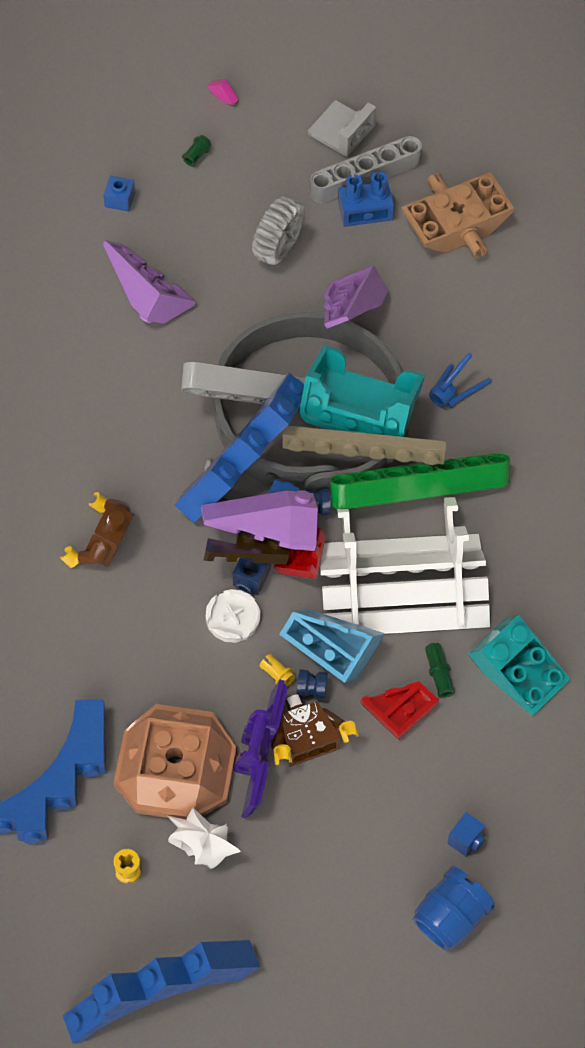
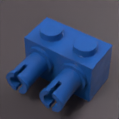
[338,171,394,227]

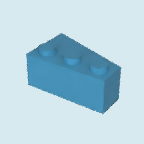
[279,609,385,683]

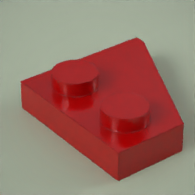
[273,528,326,579]

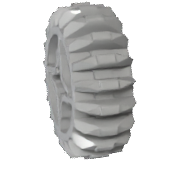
[252,196,305,265]

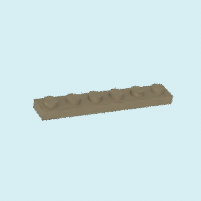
[283,426,446,465]

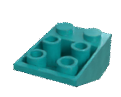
[468,615,570,716]

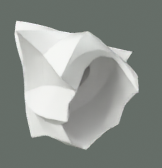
[167,807,241,869]

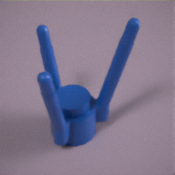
[429,353,492,408]

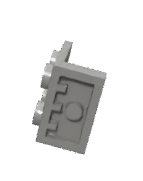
[308,101,376,157]

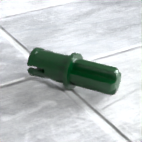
[425,642,455,698]

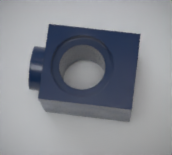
[232,558,271,595]

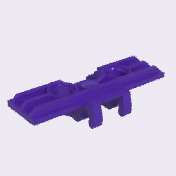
[234,679,288,818]

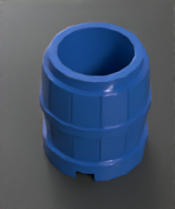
[413,866,495,951]

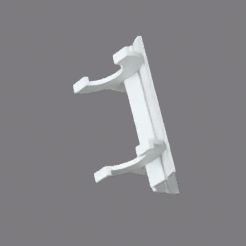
[319,497,490,634]

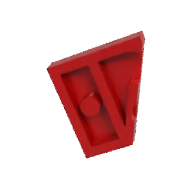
[360,681,439,740]

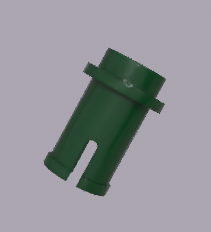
[182,135,211,167]

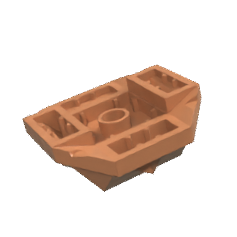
[113,704,236,820]

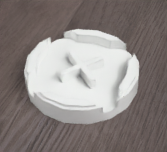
[205,589,260,643]

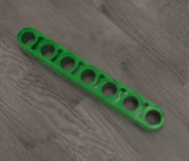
[330,453,510,509]

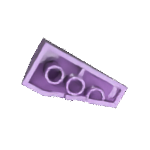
[103,240,196,324]
[324,265,388,328]
[201,490,318,551]

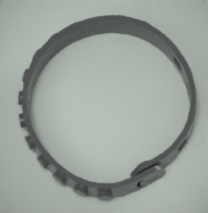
[214,312,408,495]

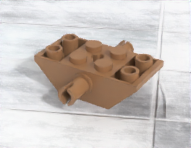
[401,172,515,258]

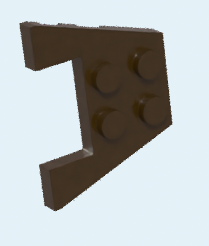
[203,497,290,564]

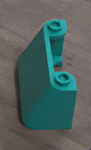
[300,345,425,437]

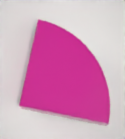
[207,80,239,105]

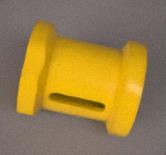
[113,849,141,884]

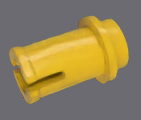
[259,654,295,687]

